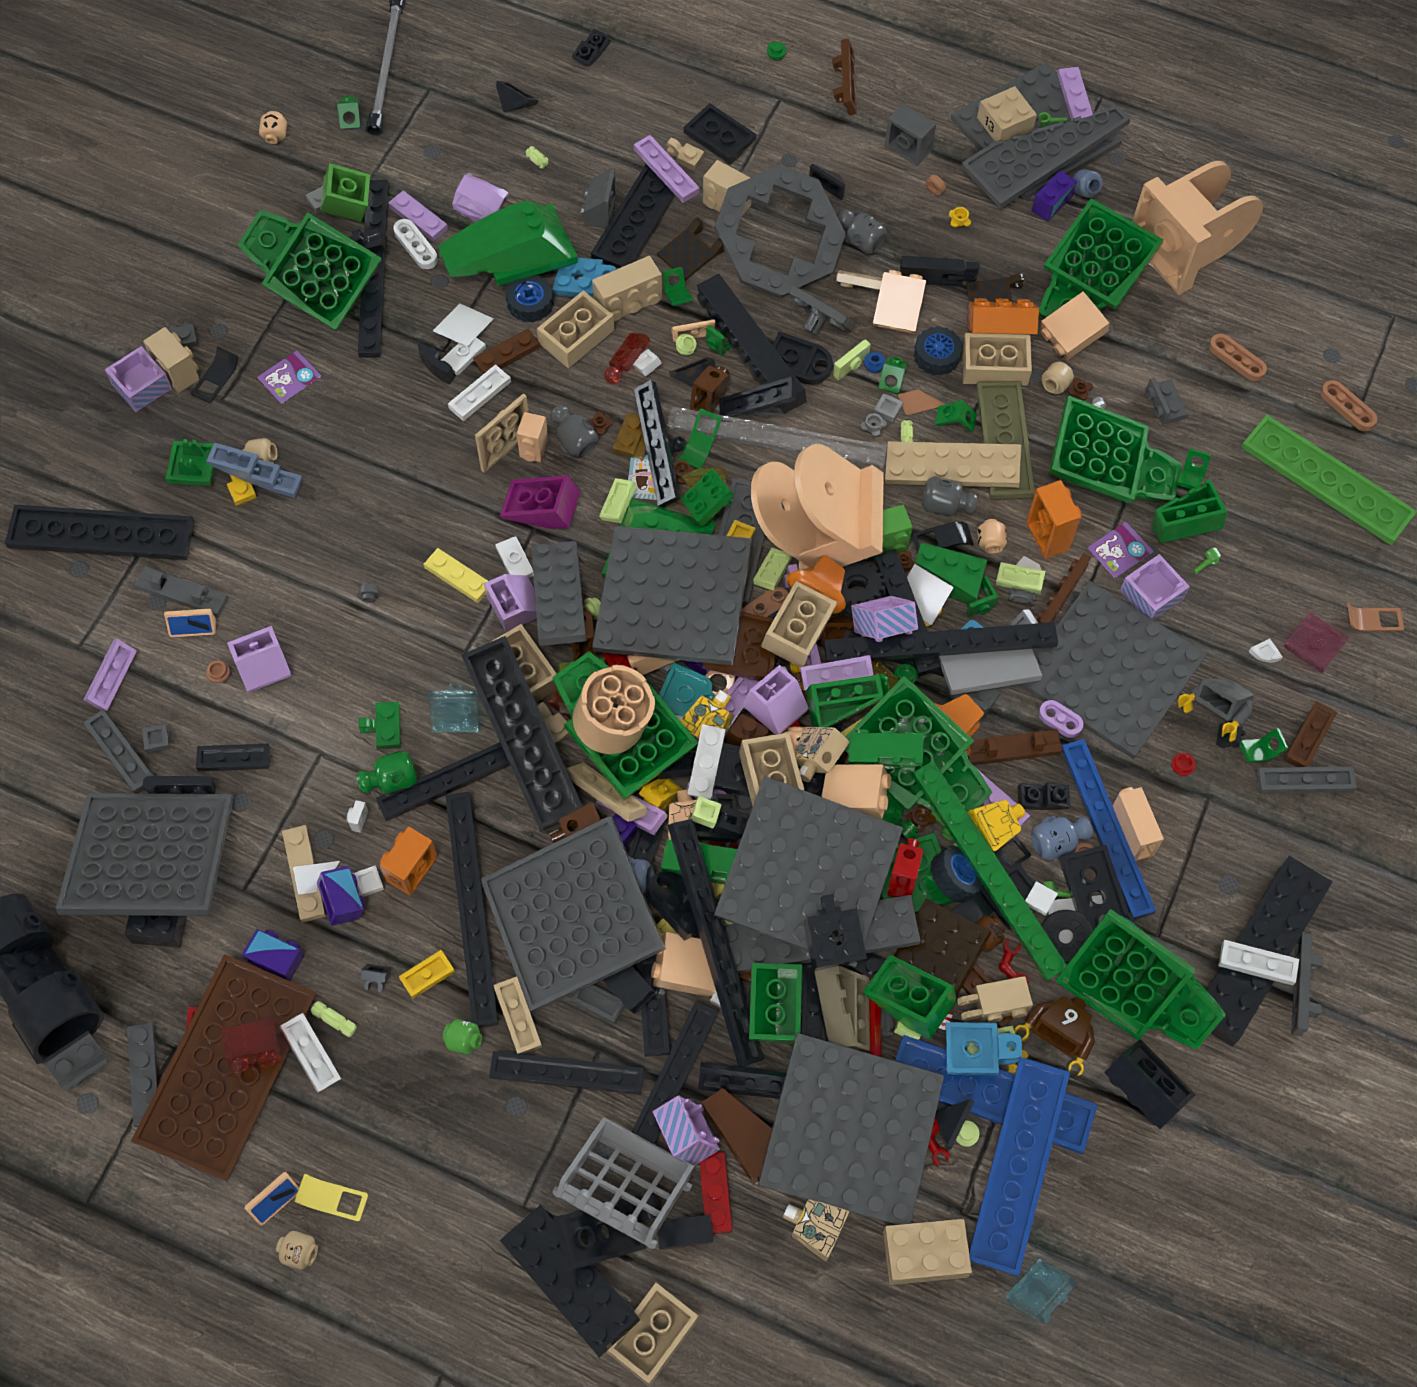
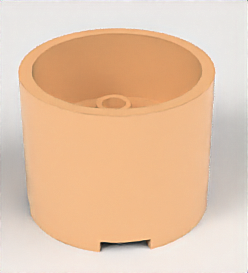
[573,665,655,754]

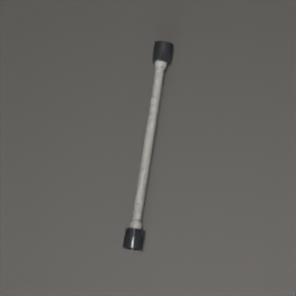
[366,0,406,135]

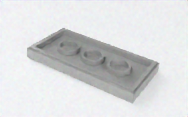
[938,649,1042,695]

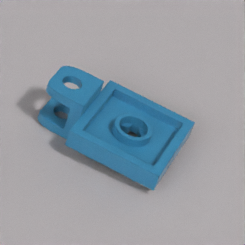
[552,258,616,298]
[945,1022,1022,1075]

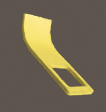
[295,1174,368,1221]

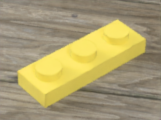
[424,548,488,603]

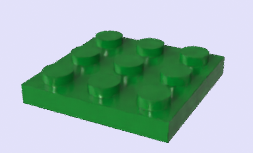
[880,833,955,915]

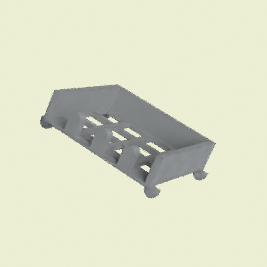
[553,1117,694,1249]

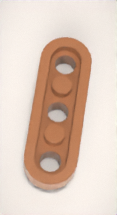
[1209,334,1267,381]
[1320,380,1377,431]
[741,587,789,617]

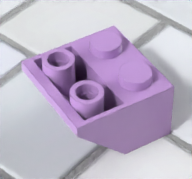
[484,574,537,632]
[227,626,292,693]
[743,665,809,735]

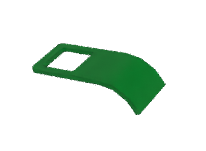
[678,409,722,470]

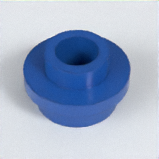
[864,352,886,373]

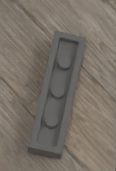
[83,710,153,794]
[1257,766,1357,793]
[127,1022,159,1128]

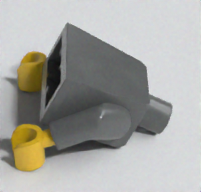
[1178,678,1254,741]

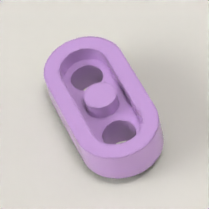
[1039,700,1083,738]

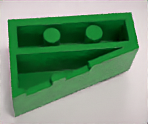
[1151,479,1227,544]
[915,542,987,608]
[805,675,884,728]
[848,729,924,769]
[661,839,737,885]

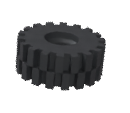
[839,561,886,619]

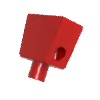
[887,838,923,898]

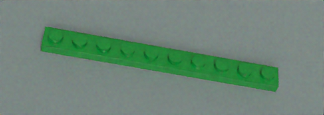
[912,761,1067,981]

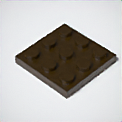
[894,899,992,997]

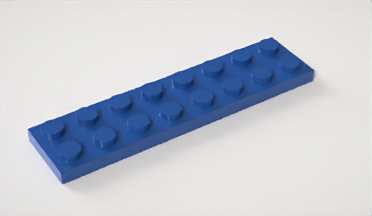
[895,1035,1098,1155]
[969,1057,1070,1276]

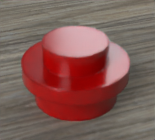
[1171,753,1196,776]

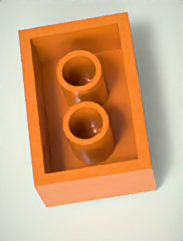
[967,298,1039,334]
[1026,480,1082,559]

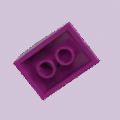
[500,475,581,529]

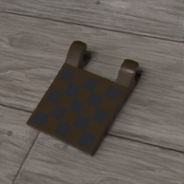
[657,218,725,281]
[966,273,1024,302]

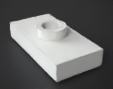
[441,338,486,376]
[495,536,534,578]

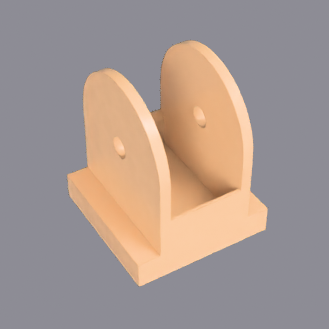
[1132,161,1263,295]
[751,444,884,570]

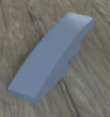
[206,443,302,498]

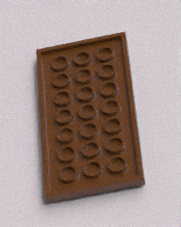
[131,954,317,1182]

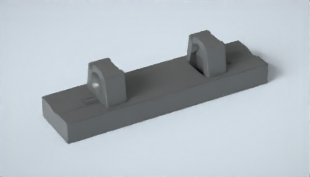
[134,566,228,618]
[1291,933,1323,1036]

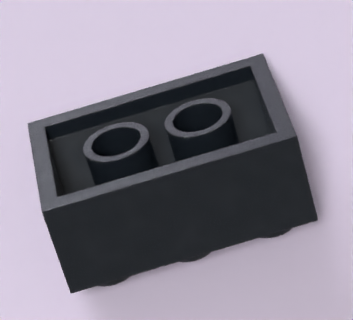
[1104,1039,1196,1129]

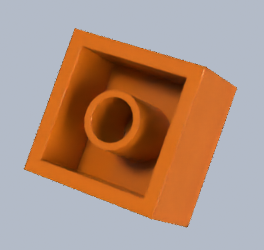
[380,826,438,896]

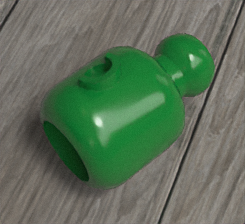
[356,751,417,794]

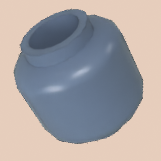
[1073,169,1103,198]

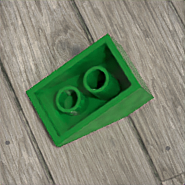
[863,955,957,1040]

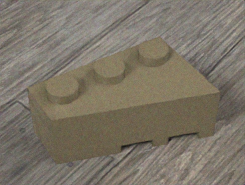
[814,966,870,1052]

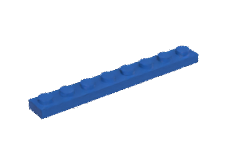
[1062,739,1156,920]

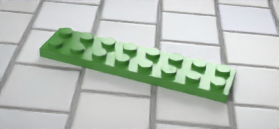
[1241,415,1417,546]

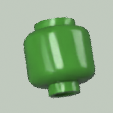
[442,1019,482,1055]

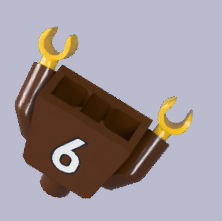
[1014,997,1095,1077]

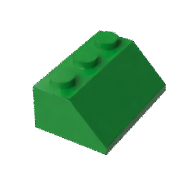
[749,963,803,1044]

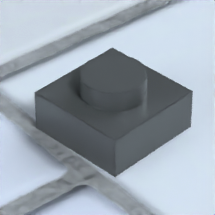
[142,724,170,753]

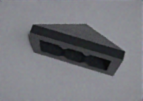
[496,81,539,112]
[809,164,845,200]
[669,357,715,387]
[935,1099,974,1150]

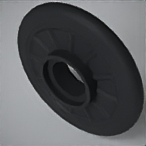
[1041,910,1093,964]

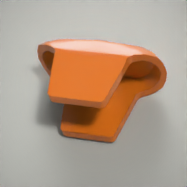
[786,555,846,614]
[934,694,984,756]

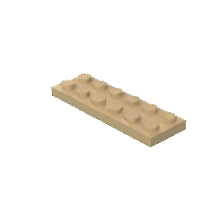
[885,441,1021,488]

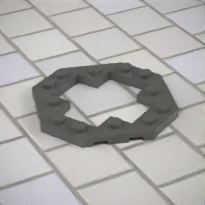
[714,165,846,298]

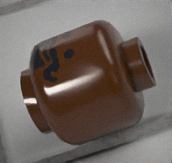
[975,916,1005,953]

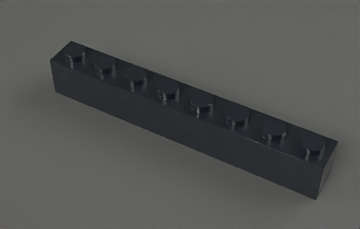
[697,274,807,414]

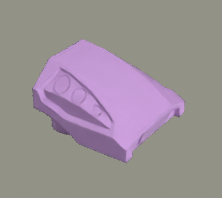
[452,173,509,222]

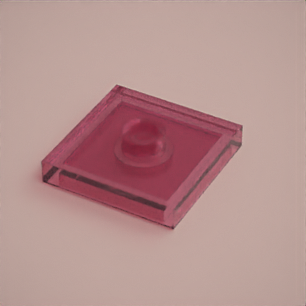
[1283,612,1349,673]

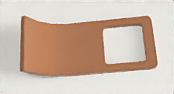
[1347,603,1404,632]

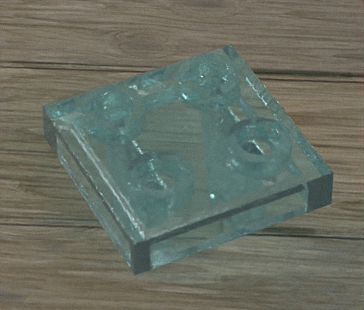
[428,684,480,732]
[1005,1259,1077,1323]

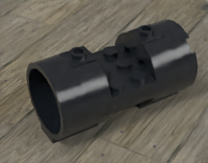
[0,894,104,1064]

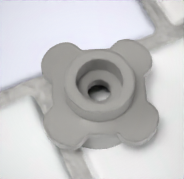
[861,413,887,437]

